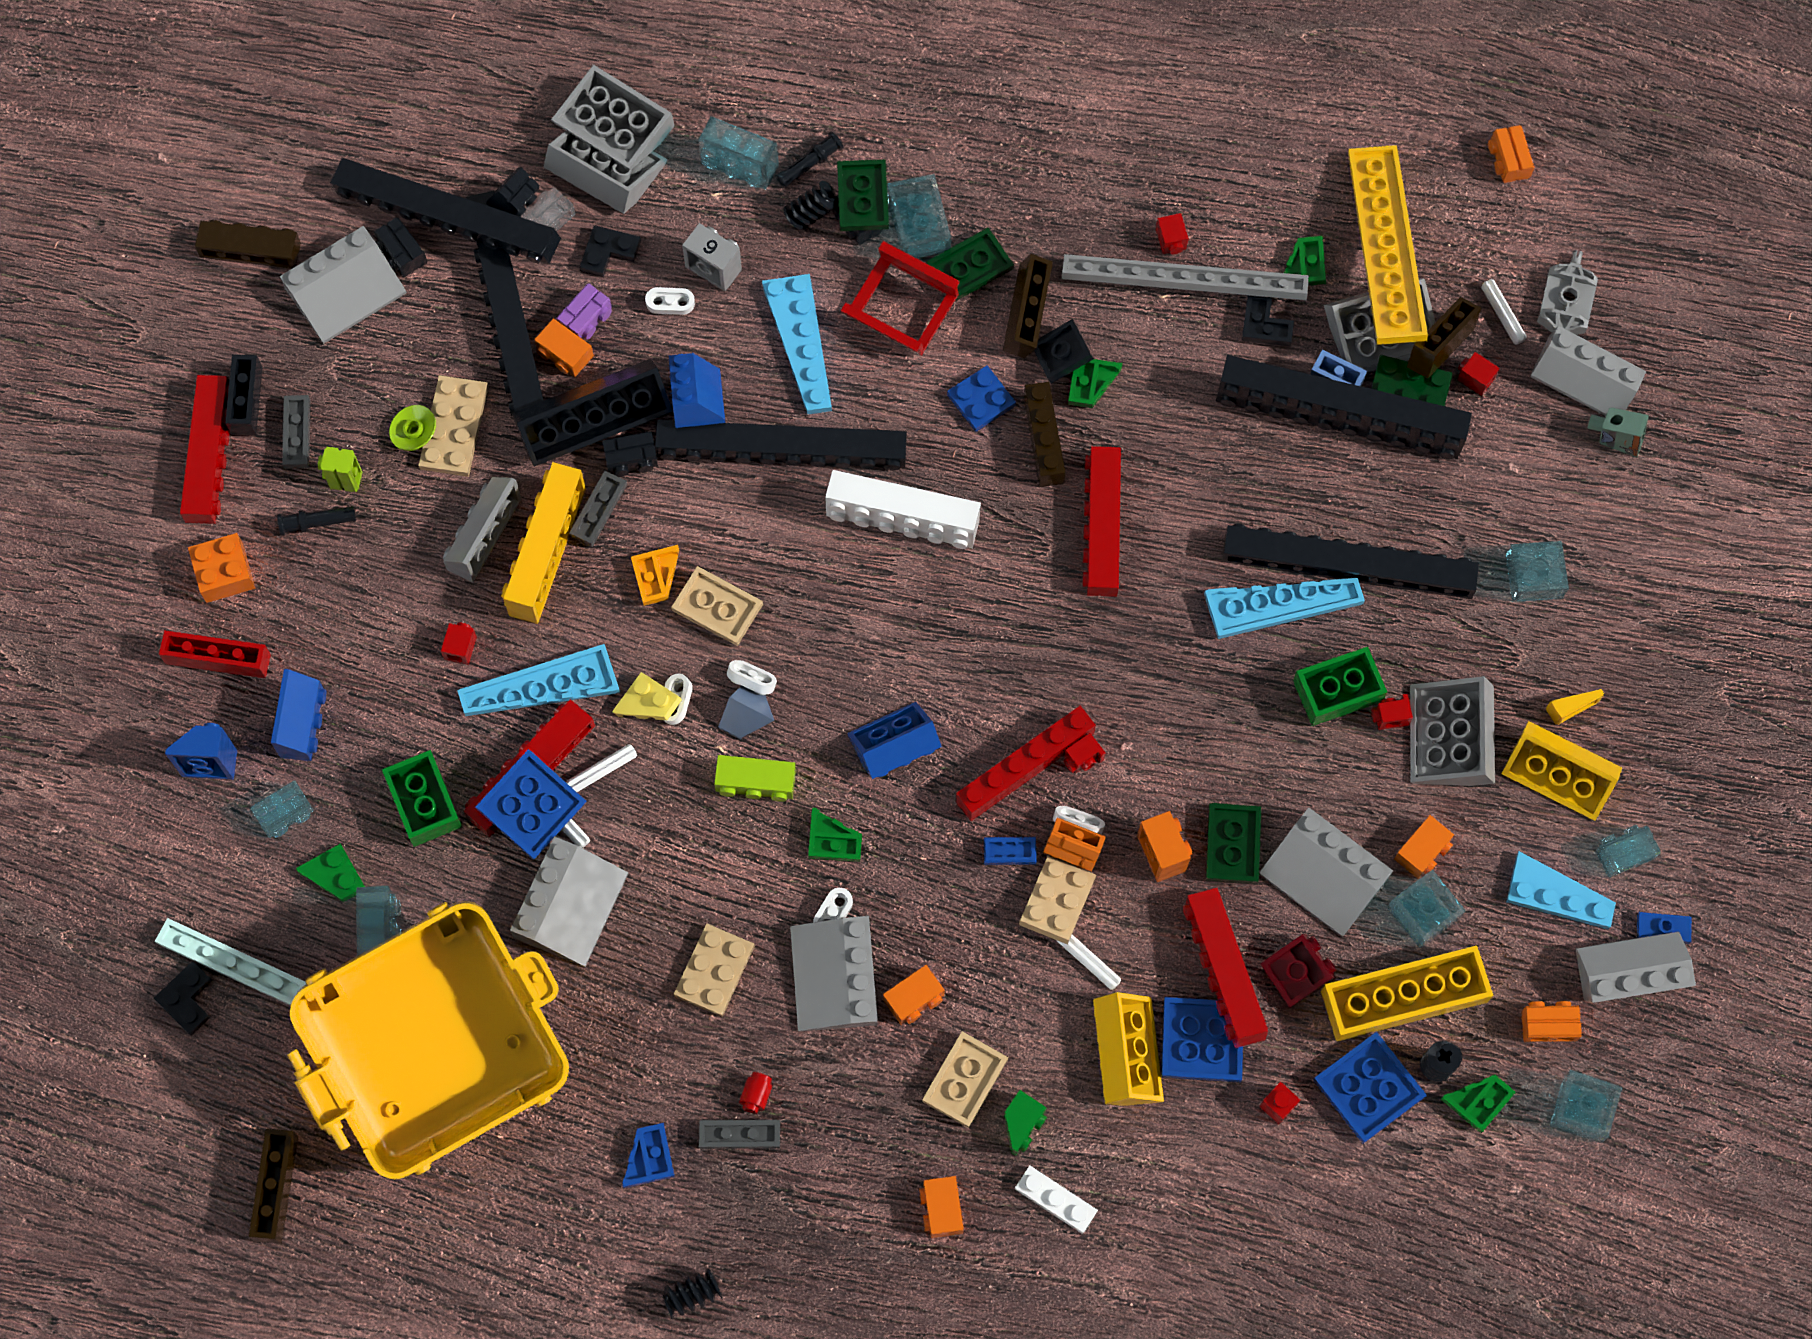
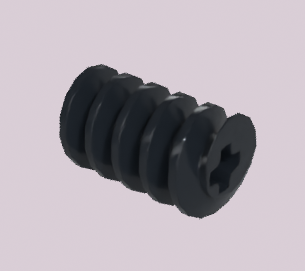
[783,180,838,230]
[1420,1041,1462,1082]
[662,1268,723,1320]

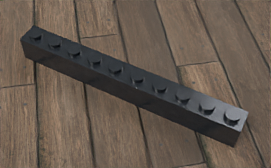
[330,158,561,264]
[466,190,544,416]
[655,420,907,471]
[1221,524,1479,599]

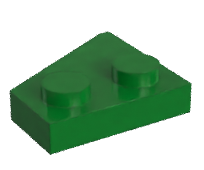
[1284,236,1326,286]
[1068,359,1122,408]
[808,808,862,862]
[296,843,366,902]
[1441,1075,1516,1133]

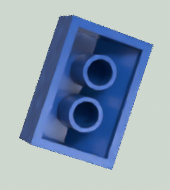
[668,353,725,428]
[271,669,326,761]
[847,702,942,779]
[165,723,237,780]

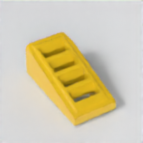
[1546,689,1604,725]

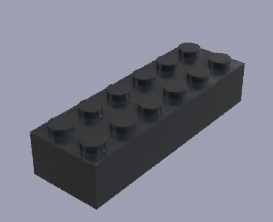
[512,359,673,467]

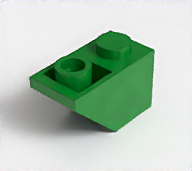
[1004,1090,1047,1156]

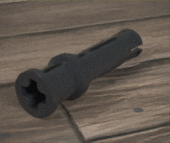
[775,131,844,188]
[277,506,356,536]

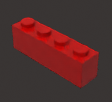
[159,630,271,679]

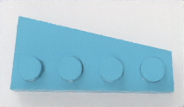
[1506,851,1616,930]

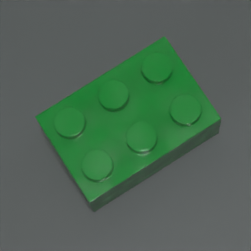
[1293,646,1388,726]
[382,750,462,847]

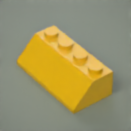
[1501,721,1622,821]
[1093,992,1164,1106]

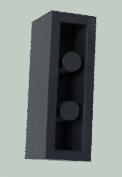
[225,355,263,436]

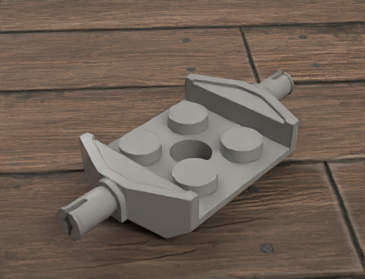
[1537,250,1598,335]

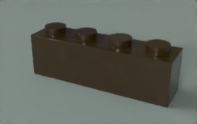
[195,220,301,269]
[1002,254,1053,359]
[1407,297,1482,378]
[1023,382,1065,487]
[248,1128,298,1244]

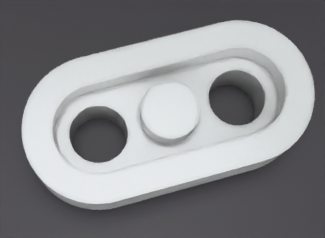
[645,287,695,315]
[727,660,777,695]
[664,674,692,725]
[1053,806,1105,835]
[813,888,853,923]

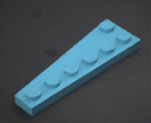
[762,274,832,415]
[1204,578,1365,639]
[457,644,620,716]

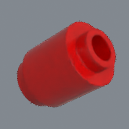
[739,1072,772,1114]

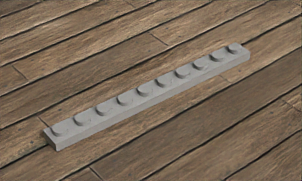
[1062,254,1309,300]

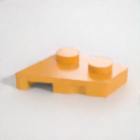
[631,545,679,606]

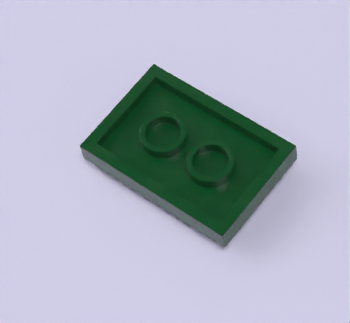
[837,159,889,231]
[926,227,1014,302]
[1371,354,1452,406]
[1205,803,1261,884]

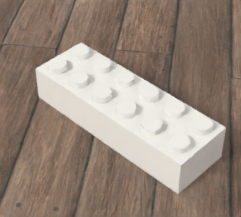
[825,470,981,549]

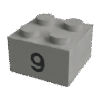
[682,223,742,291]

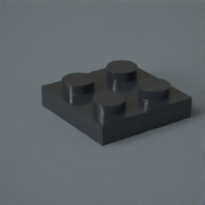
[1034,319,1094,383]

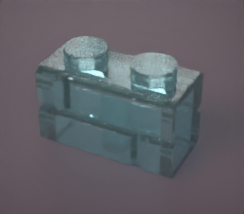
[250,780,314,838]
[1596,825,1661,878]

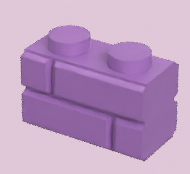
[556,283,612,340]

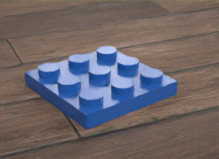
[475,749,587,860]
[1161,997,1243,1082]
[1313,1031,1427,1144]

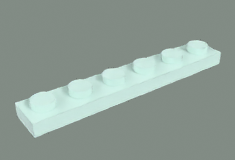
[155,918,306,1006]

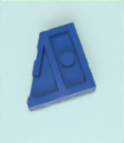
[622,1123,675,1188]

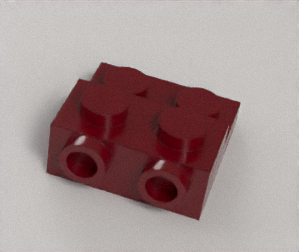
[1260,934,1337,1008]

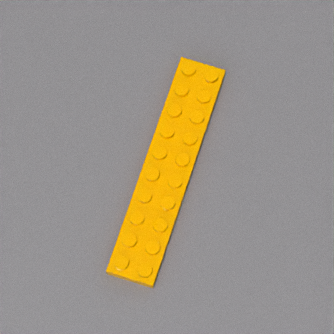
[1348,145,1428,345]

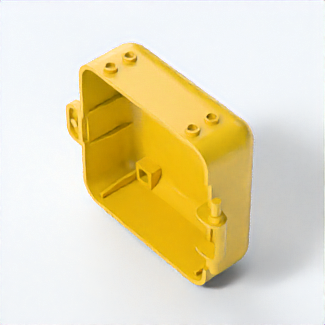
[287,901,569,1179]

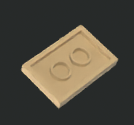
[671,566,763,646]
[1019,856,1096,945]
[674,923,755,1017]
[922,1032,1008,1128]

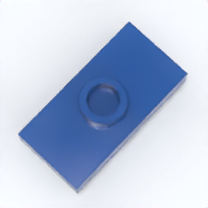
[984,837,1037,865]
[1637,912,1692,944]

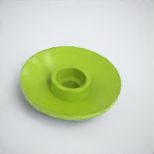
[389,405,436,451]

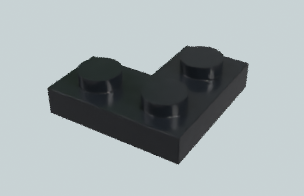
[579,225,641,278]
[1242,295,1294,347]
[154,961,212,1036]

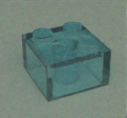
[1506,541,1569,602]
[1387,870,1466,948]
[1550,1070,1622,1143]

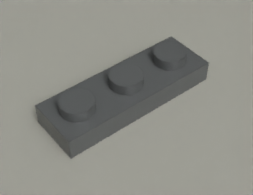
[282,395,310,469]
[569,471,628,547]
[699,1120,780,1149]

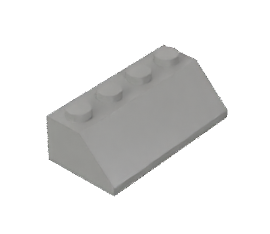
[1530,326,1646,416]
[443,477,522,582]
[1575,931,1696,1003]

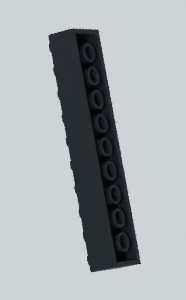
[1216,355,1472,459]

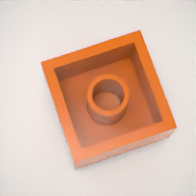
[188,533,255,603]
[1137,811,1192,883]

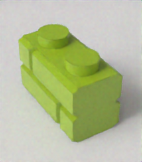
[318,447,363,492]

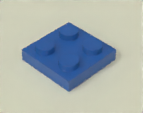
[947,365,1016,432]

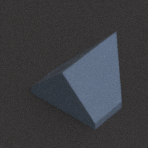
[718,685,775,740]

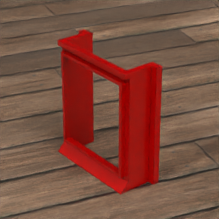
[841,241,960,356]

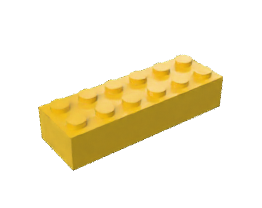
[501,462,586,624]
[1321,946,1493,1042]

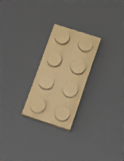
[419,375,489,477]

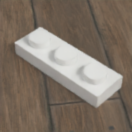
[1015,1166,1098,1234]

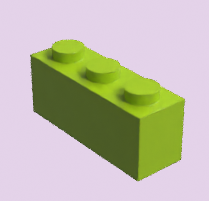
[714,755,796,802]

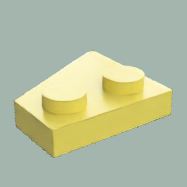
[612,672,682,720]

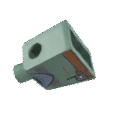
[1587,407,1649,457]

